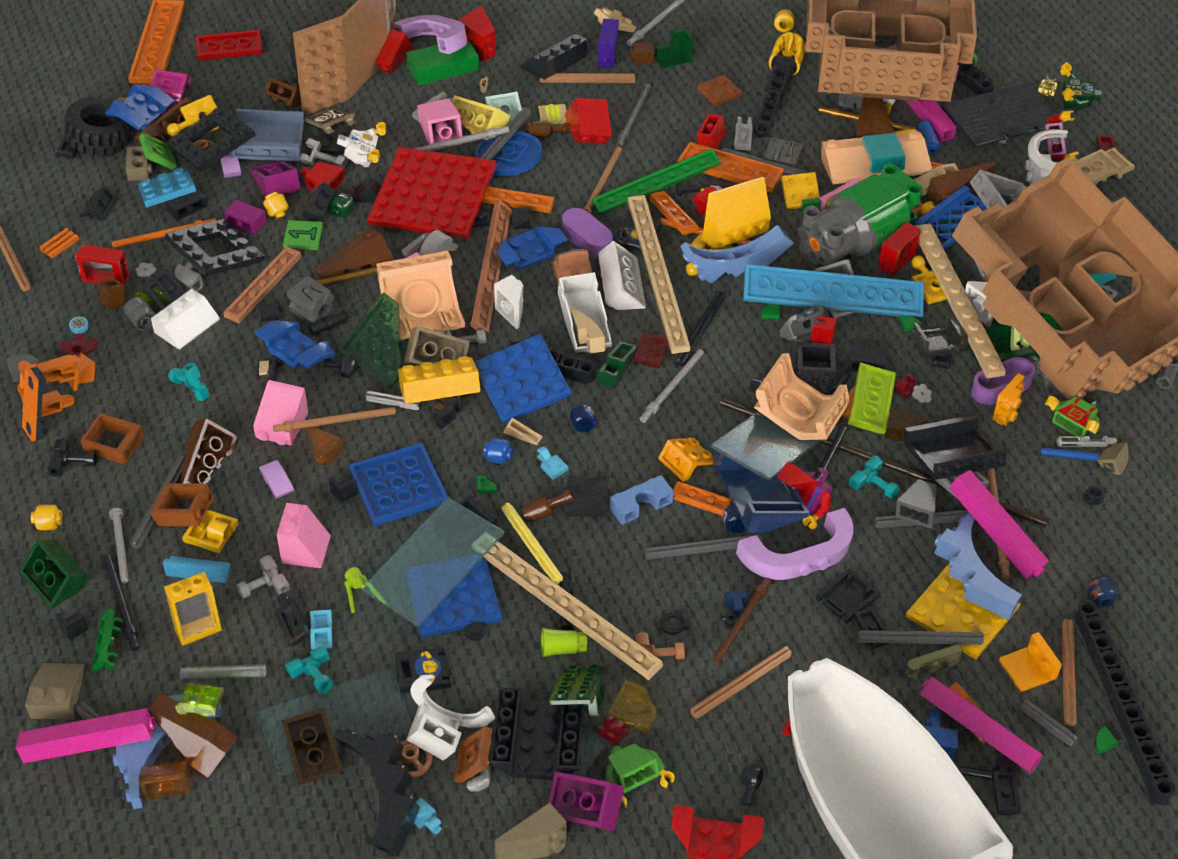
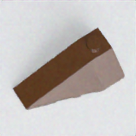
[315,228,393,278]
[148,693,238,778]

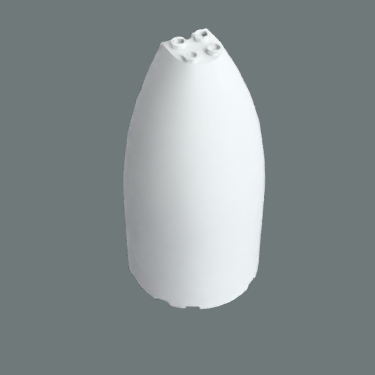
[788,658,1013,859]

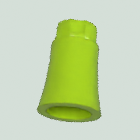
[541,628,587,657]

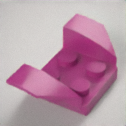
[150,70,192,115]

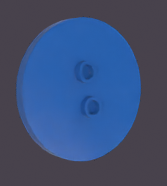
[475,131,542,176]

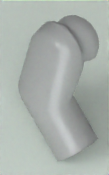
[467,765,492,792]

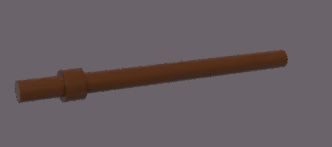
[713,577,772,663]

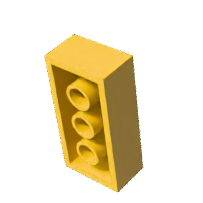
[398,356,480,404]

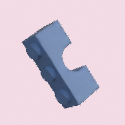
[610,475,673,525]

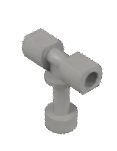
[236,555,290,599]

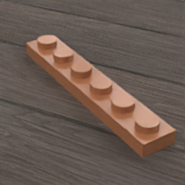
[224,246,302,324]

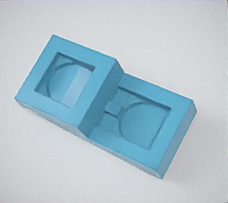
[310,610,333,650]

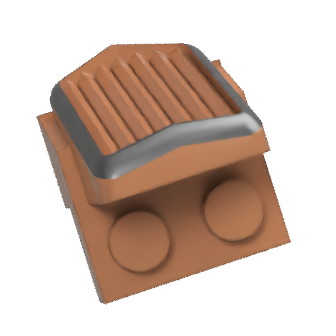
[551,249,593,285]

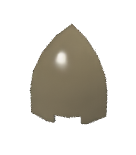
[1097,442,1129,475]

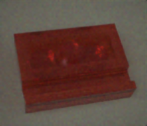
[634,333,668,369]

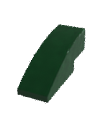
[597,341,638,389]

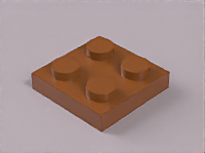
[697,74,742,107]
[454,726,492,783]

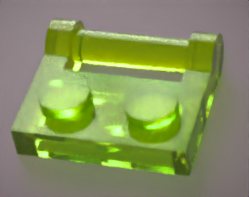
[175,683,224,716]

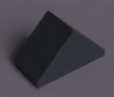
[352,177,382,203]

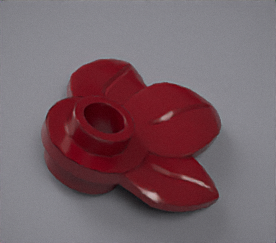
[60,333,98,357]

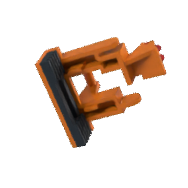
[17,353,95,441]

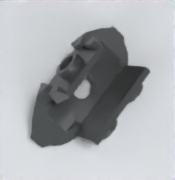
[779,305,829,343]

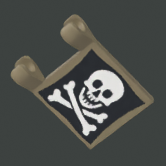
[304,108,356,134]

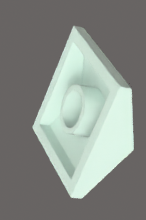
[485,92,522,125]

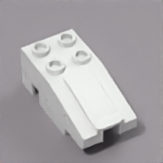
[558,272,612,353]

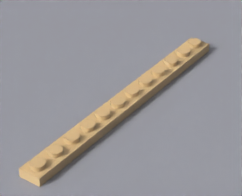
[628,195,690,354]
[915,223,1006,378]
[472,533,663,680]

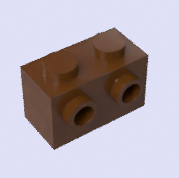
[264,77,302,108]

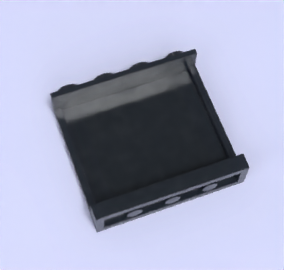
[904,415,1007,480]

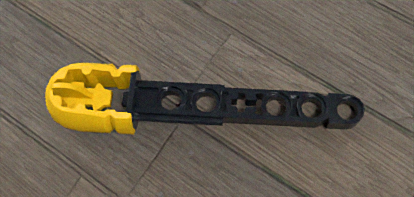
[755,32,806,138]

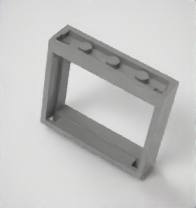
[970,170,1026,209]

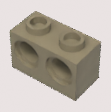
[126,146,153,181]

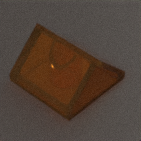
[139,761,191,800]

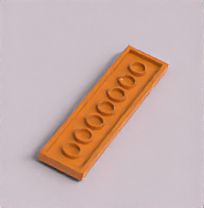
[128,0,185,84]

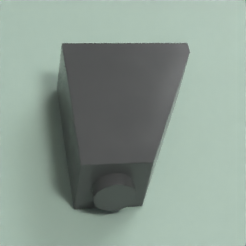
[896,479,937,529]

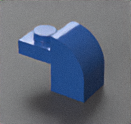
[923,708,958,759]

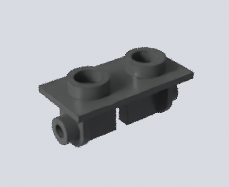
[838,93,864,109]

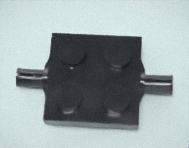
[305,126,352,154]

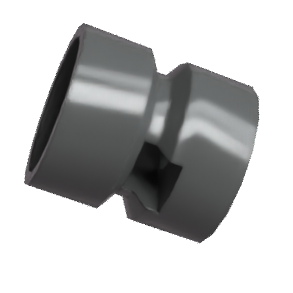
[124,297,156,331]

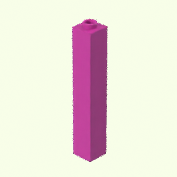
[905,99,957,142]
[949,470,1049,579]
[920,677,1044,774]
[16,708,156,763]

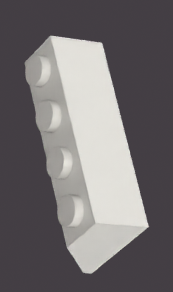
[598,241,646,310]

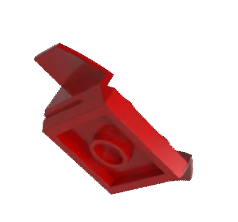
[671,805,764,859]

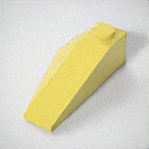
[452,95,510,140]

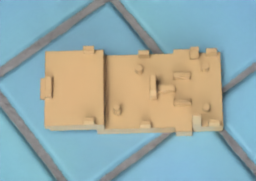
[1073,147,1135,185]

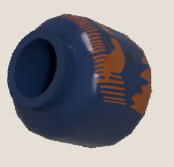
[1087,576,1117,608]

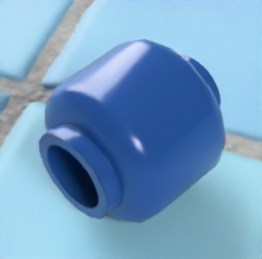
[483,437,514,465]

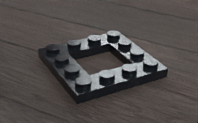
[167,106,256,172]
[165,219,265,276]

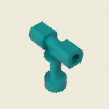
[169,363,210,401]
[849,455,900,499]
[285,645,333,694]

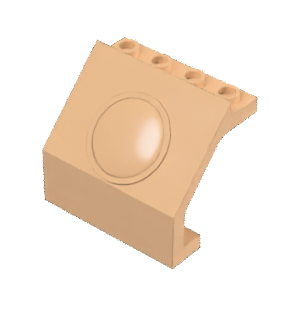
[376,250,465,341]
[754,353,850,440]

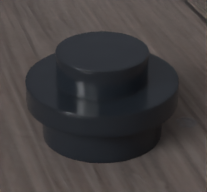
[1084,486,1104,505]
[464,621,485,641]

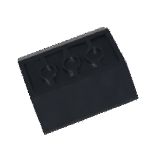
[490,687,585,780]

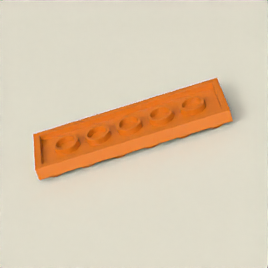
[677,142,784,193]

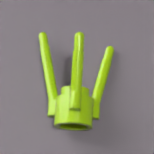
[344,567,387,613]

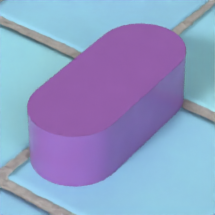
[562,208,613,259]
[971,357,1035,405]

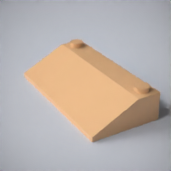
[821,131,932,184]

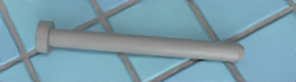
[109,508,129,584]

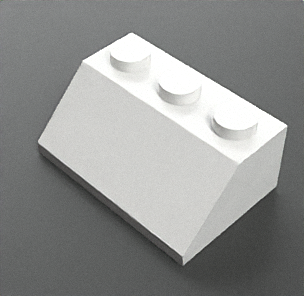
[151,289,220,350]

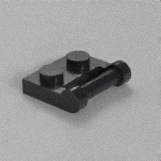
[141,269,186,311]

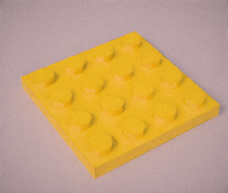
[905,564,1020,660]

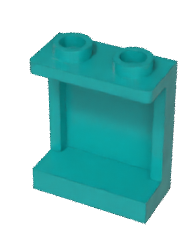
[862,133,906,173]

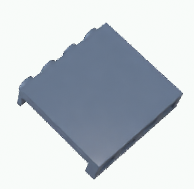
[231,109,304,161]

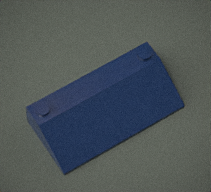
[713,444,810,534]

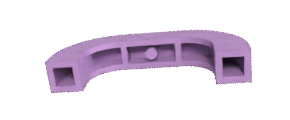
[393,15,467,54]
[736,508,854,580]

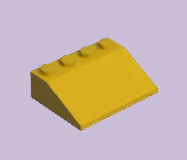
[702,177,771,249]

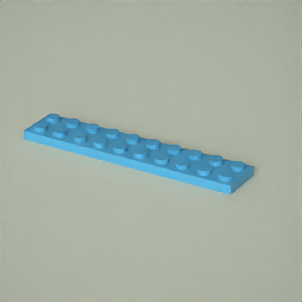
[743,264,924,318]

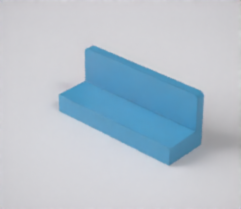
[163,556,231,583]

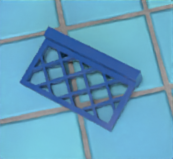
[913,185,987,250]

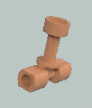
[635,632,685,660]

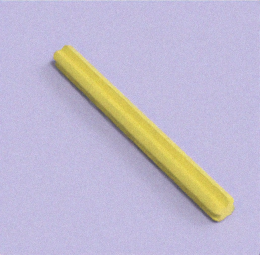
[501,503,563,585]

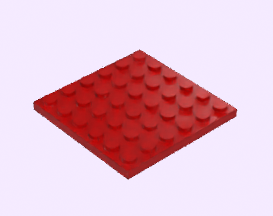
[367,147,497,239]

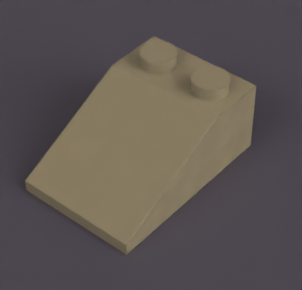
[403,326,470,366]
[25,663,85,719]
[495,803,567,859]

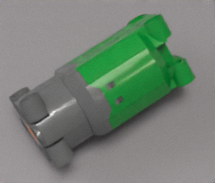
[797,164,922,266]

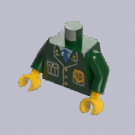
[1060,63,1101,110]

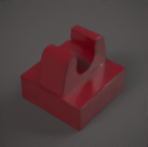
[894,374,919,399]
[598,715,629,746]

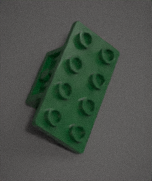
[549,664,606,716]

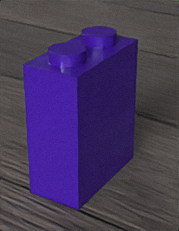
[598,19,619,68]

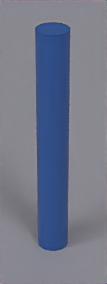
[1040,447,1100,461]

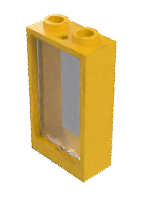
[164,572,222,646]

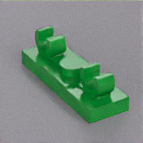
[91,608,123,672]

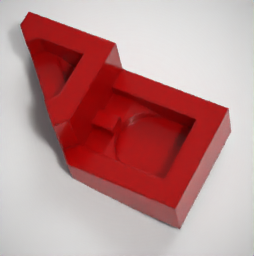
[776,461,817,490]

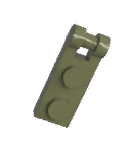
[905,644,962,680]

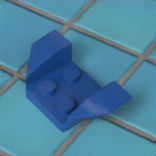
[498,227,568,270]

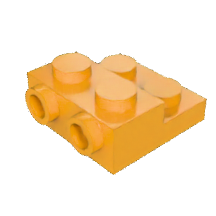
[993,373,1025,426]

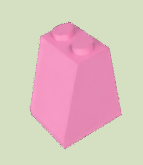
[417,98,463,147]
[253,380,308,445]
[277,503,331,568]

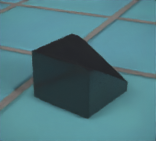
[511,207,530,229]

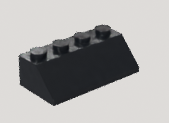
[521,34,587,80]

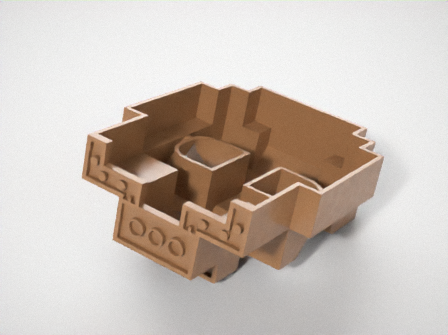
[805,0,977,102]
[952,157,1178,400]

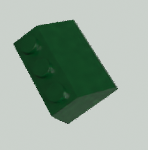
[19,538,89,609]

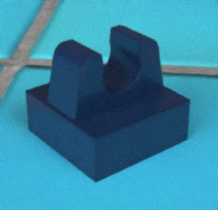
[724,590,747,616]

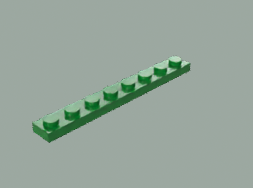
[592,148,721,216]

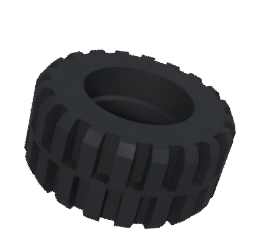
[64,96,131,157]

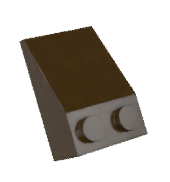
[281,707,343,785]

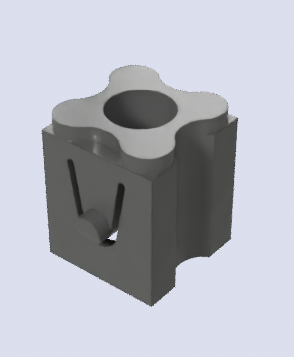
[287,276,335,324]

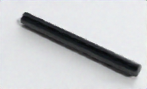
[676,290,726,367]

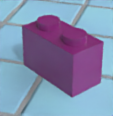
[224,199,267,235]

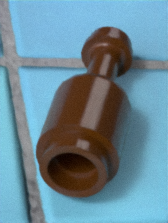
[526,121,570,138]
[522,489,575,522]

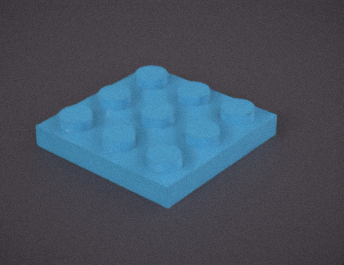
[137,168,196,208]

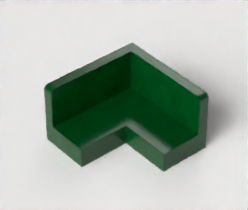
[655,26,693,69]

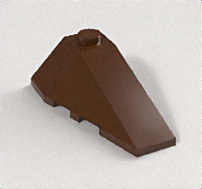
[134,97,202,146]
[856,97,894,138]
[926,161,996,204]
[180,418,237,484]

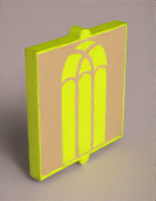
[538,104,567,125]

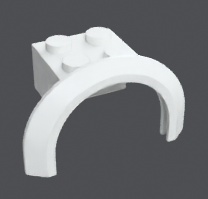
[1025,129,1068,185]
[406,675,495,761]

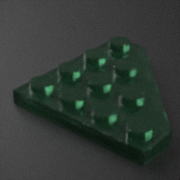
[337,292,402,390]

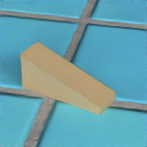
[503,418,543,446]

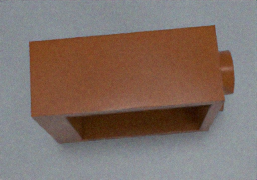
[81,413,144,465]
[150,483,214,527]

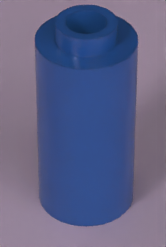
[916,121,940,155]

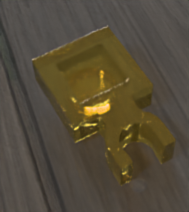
[1038,75,1058,96]

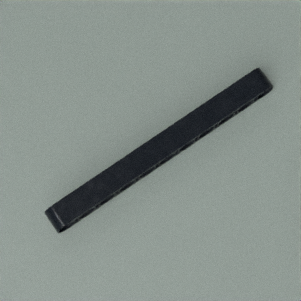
[1075,600,1175,805]

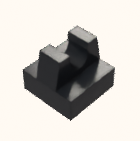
[433,403,455,429]

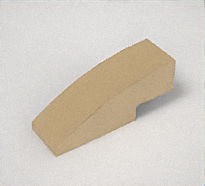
[570,308,605,354]

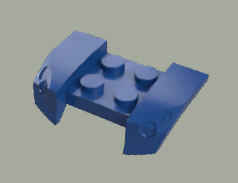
[105,84,175,130]
[255,320,336,369]

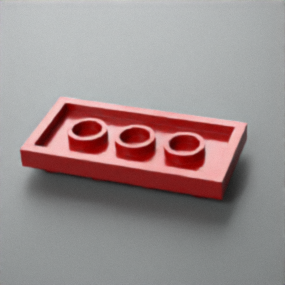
[196,29,262,61]

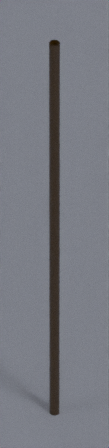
[720,398,1049,527]

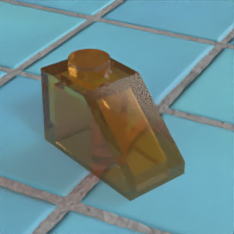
[306,427,343,465]

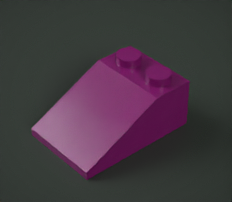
[249,160,301,196]
[548,772,624,832]

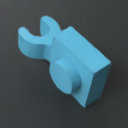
[537,446,568,479]
[414,798,442,835]

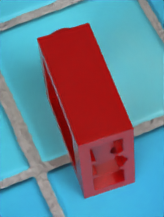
[878,222,921,277]
[76,244,130,286]

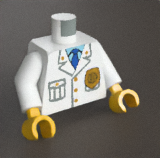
[336,122,386,167]

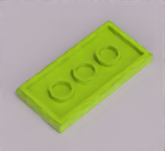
[848,362,896,434]

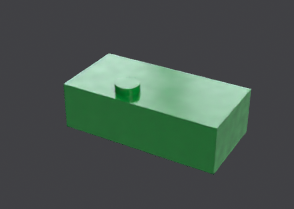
[406,39,479,86]

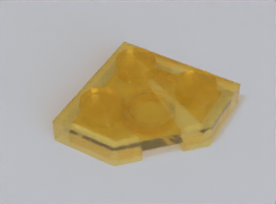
[608,680,657,733]

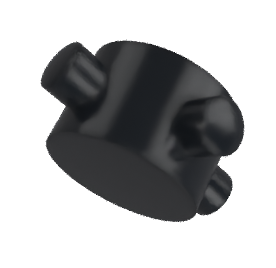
[722,612,738,628]

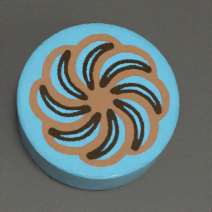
[69,317,89,334]

